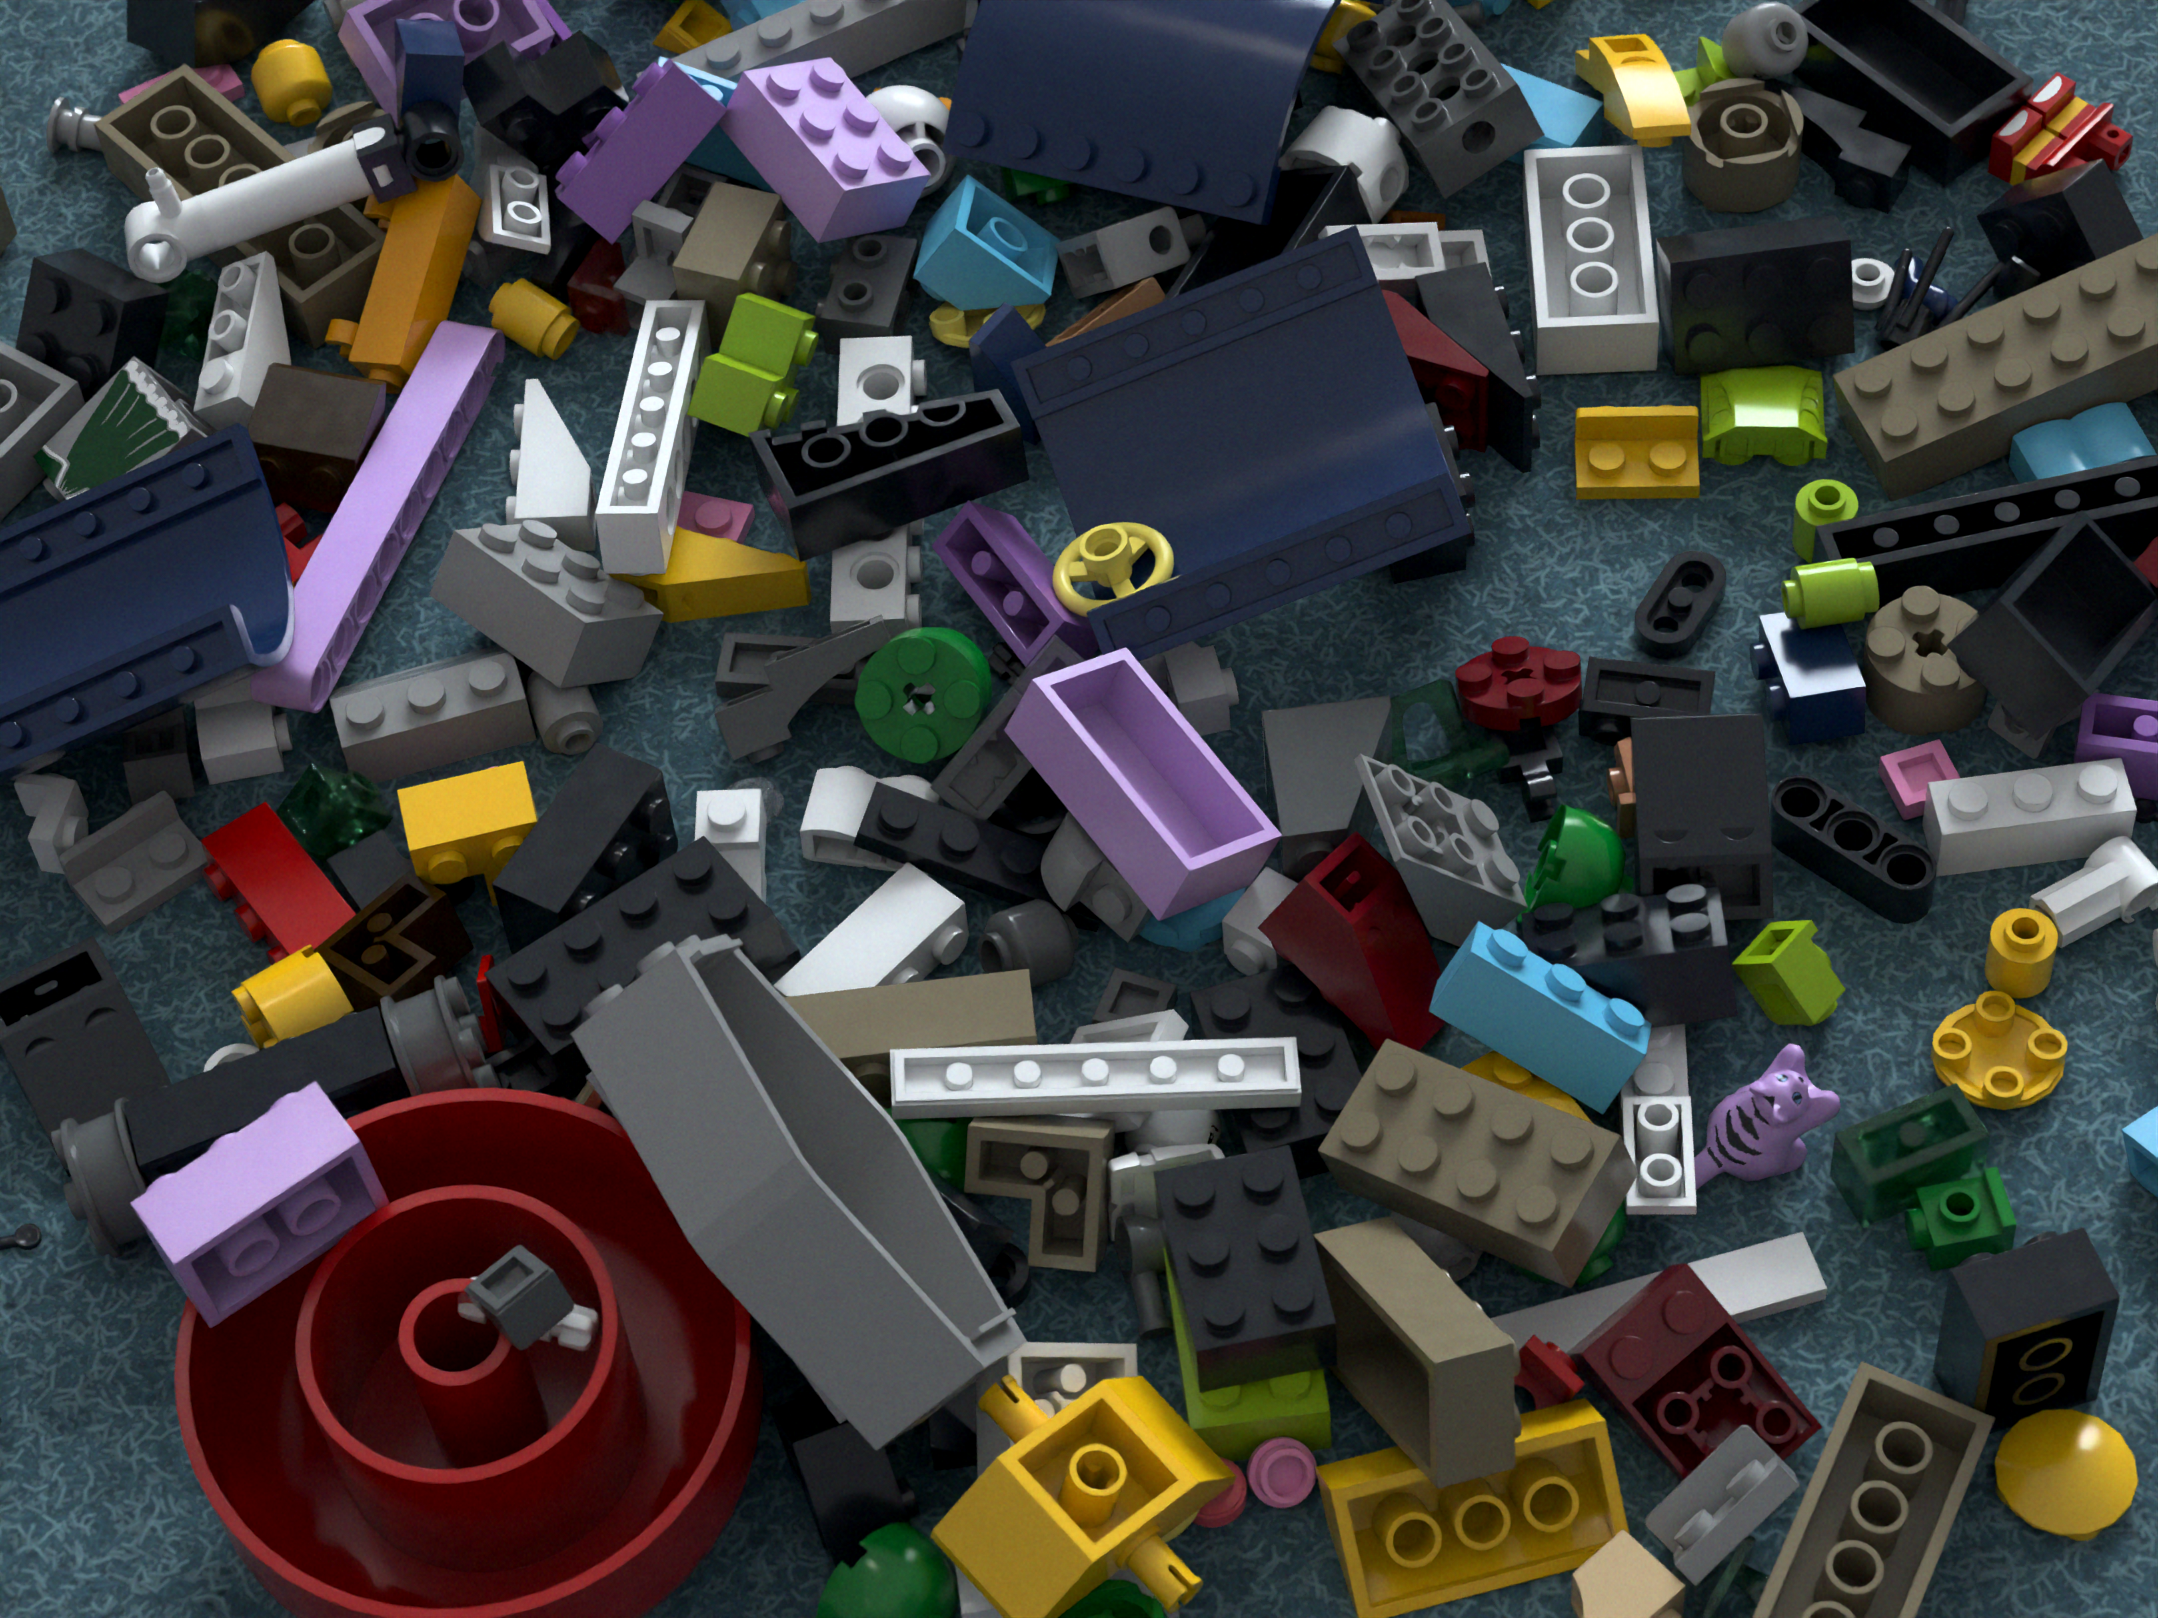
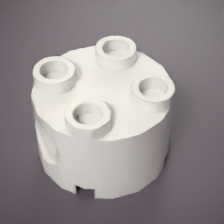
[1278,106,1409,224]

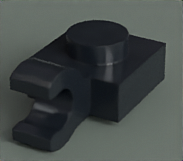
[1484,716,1563,823]

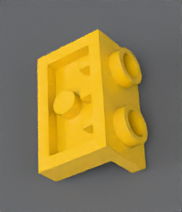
[1574,405,1700,500]

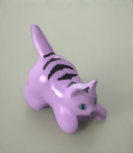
[1694,1044,1841,1190]

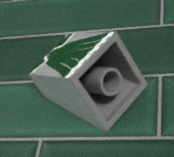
[33,356,219,503]

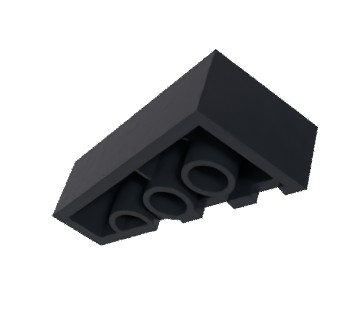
[748,389,1030,562]

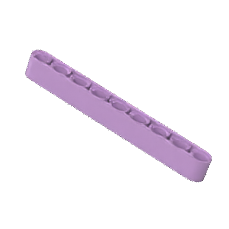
[250,320,506,714]

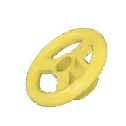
[1052,522,1174,618]

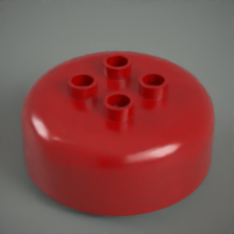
[174,1088,763,1618]

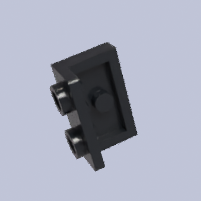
[1578,656,1716,746]

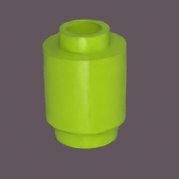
[1792,479,1858,564]
[1781,558,1879,630]

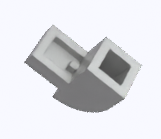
[613,199,694,330]
[1041,810,1152,943]

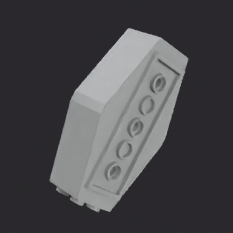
[571,934,1027,1451]

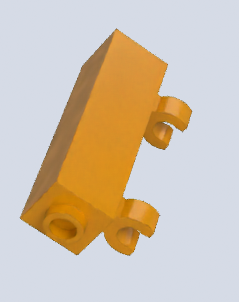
[325,173,482,394]

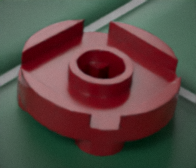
[1455,636,1582,731]

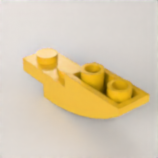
[1575,34,1691,147]

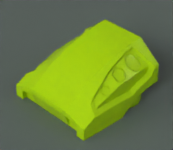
[1700,365,1827,466]

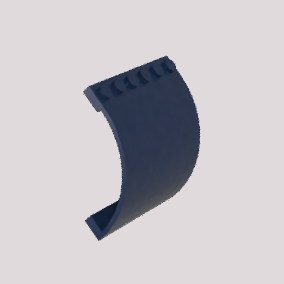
[942,0,1392,226]
[1010,225,1471,662]
[0,423,295,786]

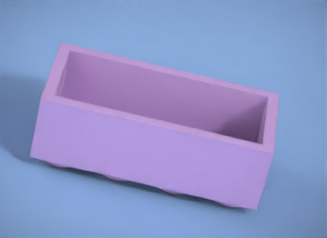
[1004,647,1282,921]

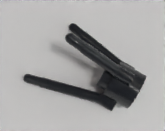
[1874,227,2006,351]

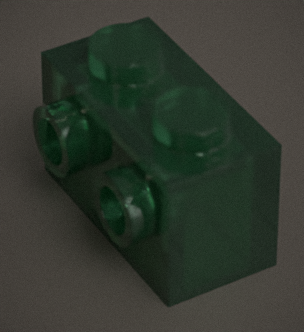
[1830,1083,1990,1229]

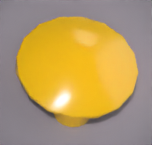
[1930,991,2068,1110]
[1994,1409,2138,1541]

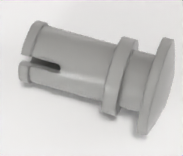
[46,97,103,153]

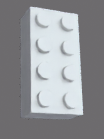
[1522,145,1659,375]

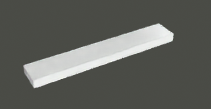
[890,1037,1302,1119]
[1490,1232,1827,1353]

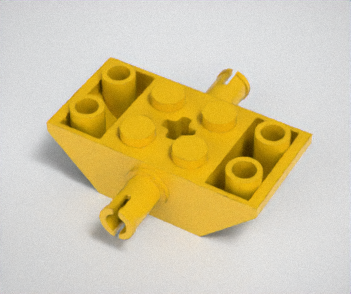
[930,1374,1237,1618]

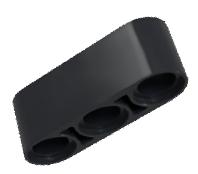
[1770,775,1937,924]

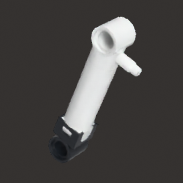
[124,100,465,283]

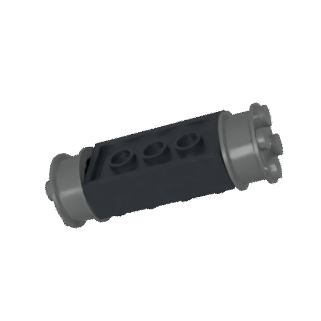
[51,975,502,1258]

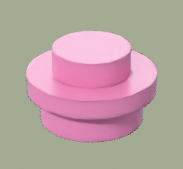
[1247,1436,1317,1508]

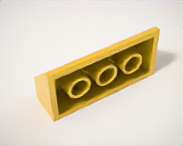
[1315,1398,1630,1618]

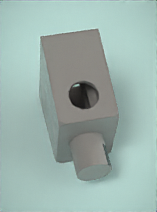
[1055,205,1206,299]

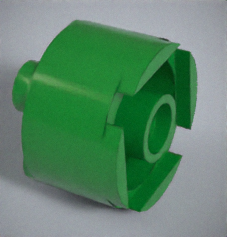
[854,627,992,764]

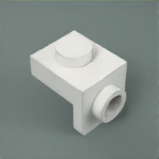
[14,773,89,874]

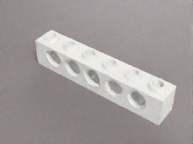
[595,300,712,576]
[830,336,927,639]

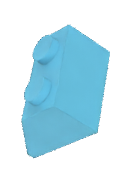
[913,174,1061,311]

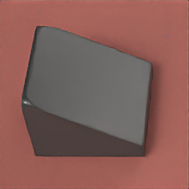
[464,1245,574,1350]

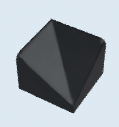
[927,1381,977,1471]

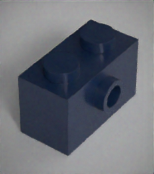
[1749,612,1866,745]

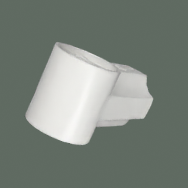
[2028,836,2158,948]

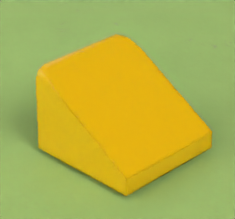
[652,0,734,55]

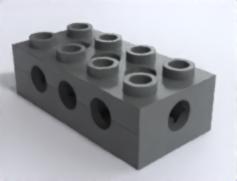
[1332,0,1544,199]

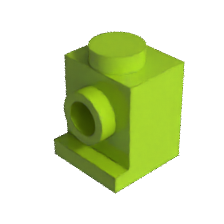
[1731,920,1846,1026]

